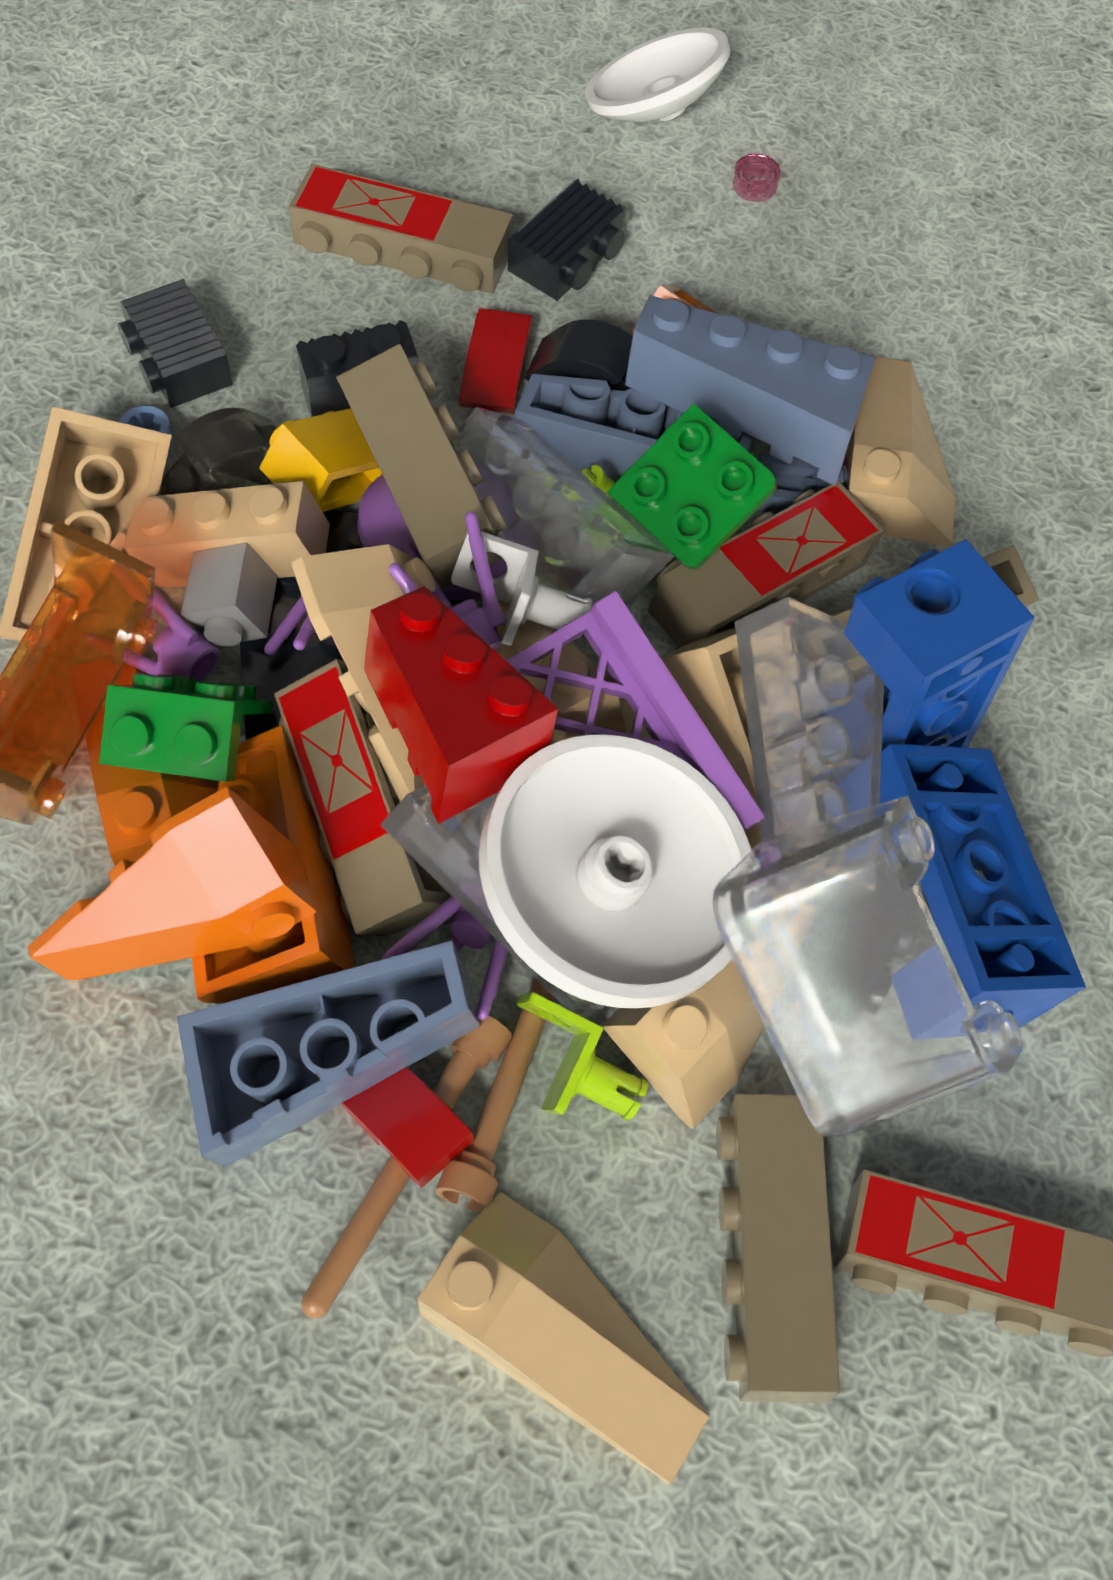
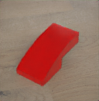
[459,308,533,414]
[341,1067,474,1189]

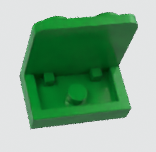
[607,403,777,570]
[99,673,273,782]

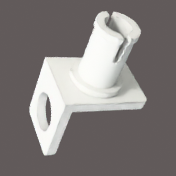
[451,531,592,646]

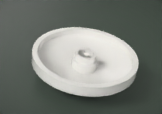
[479,734,757,1009]

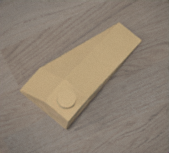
[417,1192,709,1485]

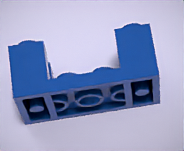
[811,539,1035,774]
[830,744,1086,1038]

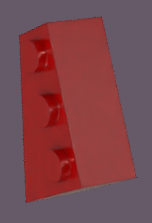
[364,586,559,825]

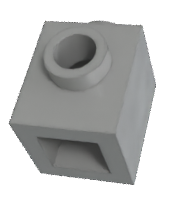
[181,542,277,646]

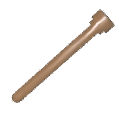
[435,973,559,1213]
[301,1015,513,1318]

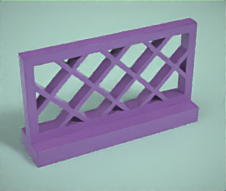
[506,591,765,831]

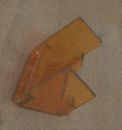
[0,520,159,825]

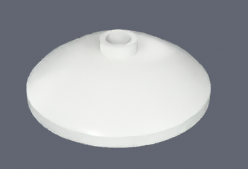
[585,27,731,122]

